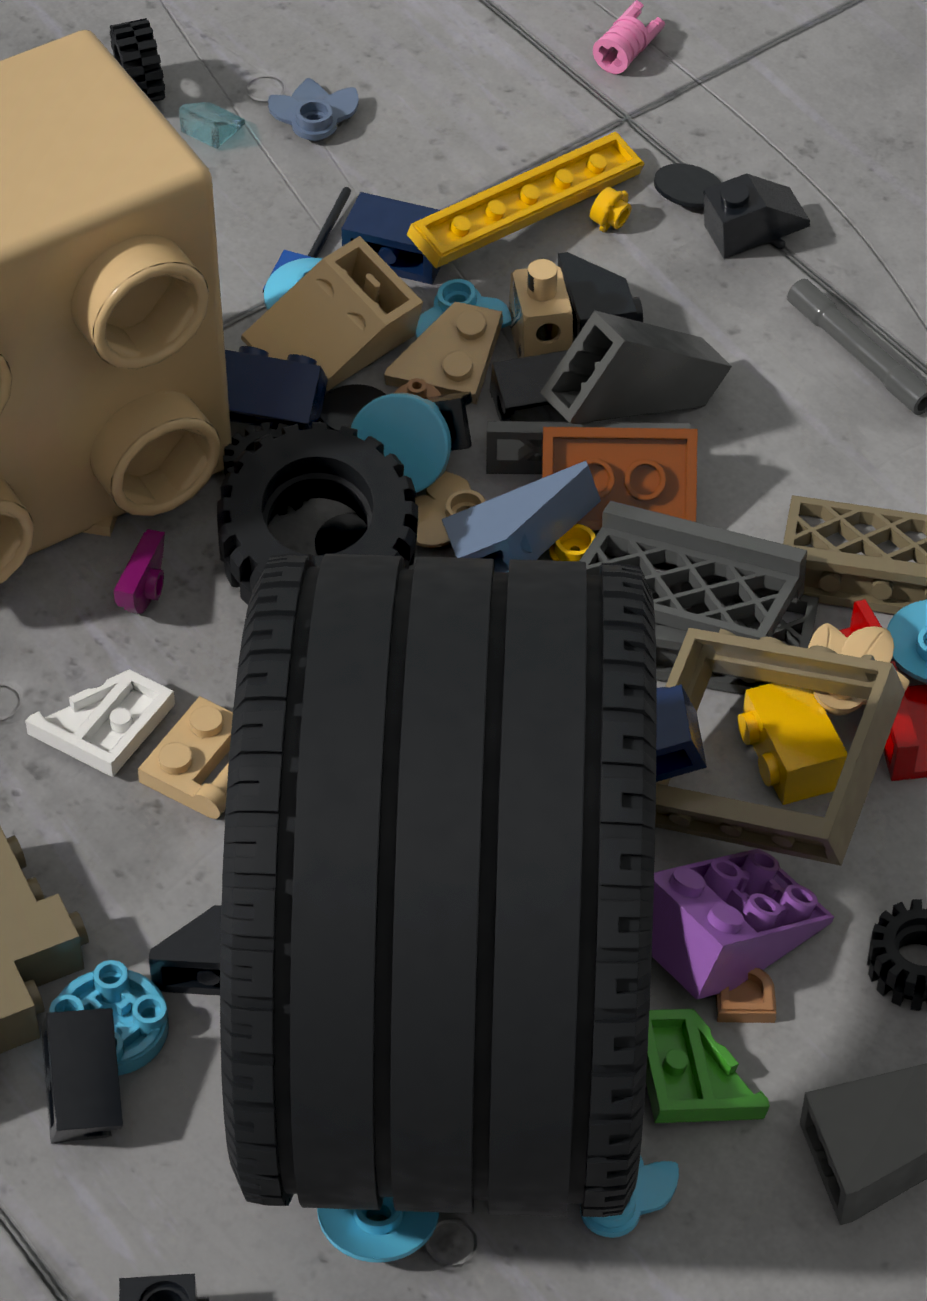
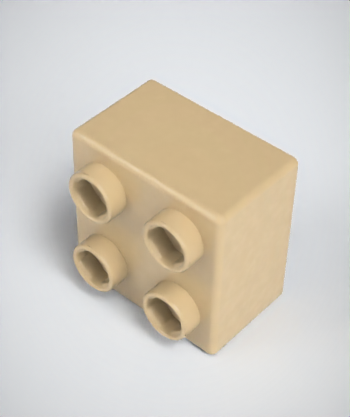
[0,30,232,584]

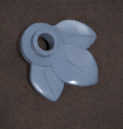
[268,78,359,141]

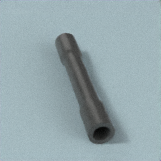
[787,279,927,415]

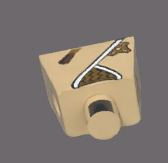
[508,259,573,358]

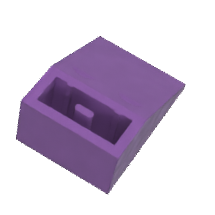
[652,848,834,1000]

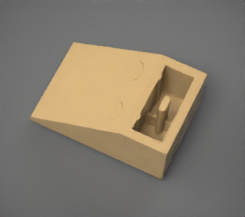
[241,236,423,392]

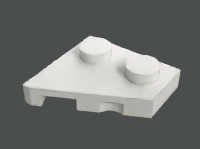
[25,669,175,777]

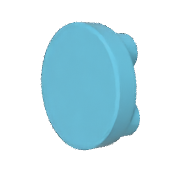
[351,392,451,493]
[49,960,169,1076]

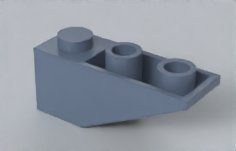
[441,461,601,572]

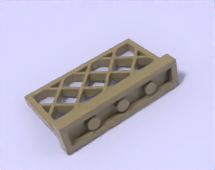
[782,495,927,614]

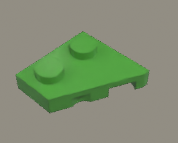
[646,1009,770,1123]

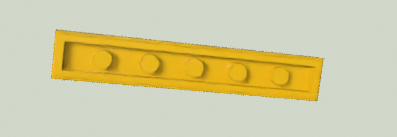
[406,131,645,268]

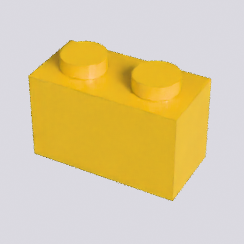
[737,683,848,805]

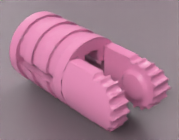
[593,0,665,74]

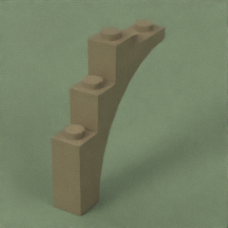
[0,826,89,1054]

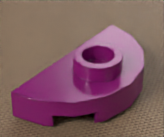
[114,529,165,614]

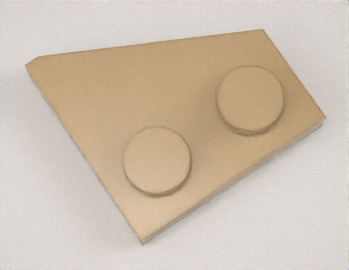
[384,302,503,404]

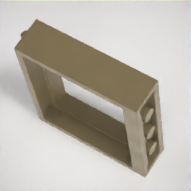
[655,628,905,866]

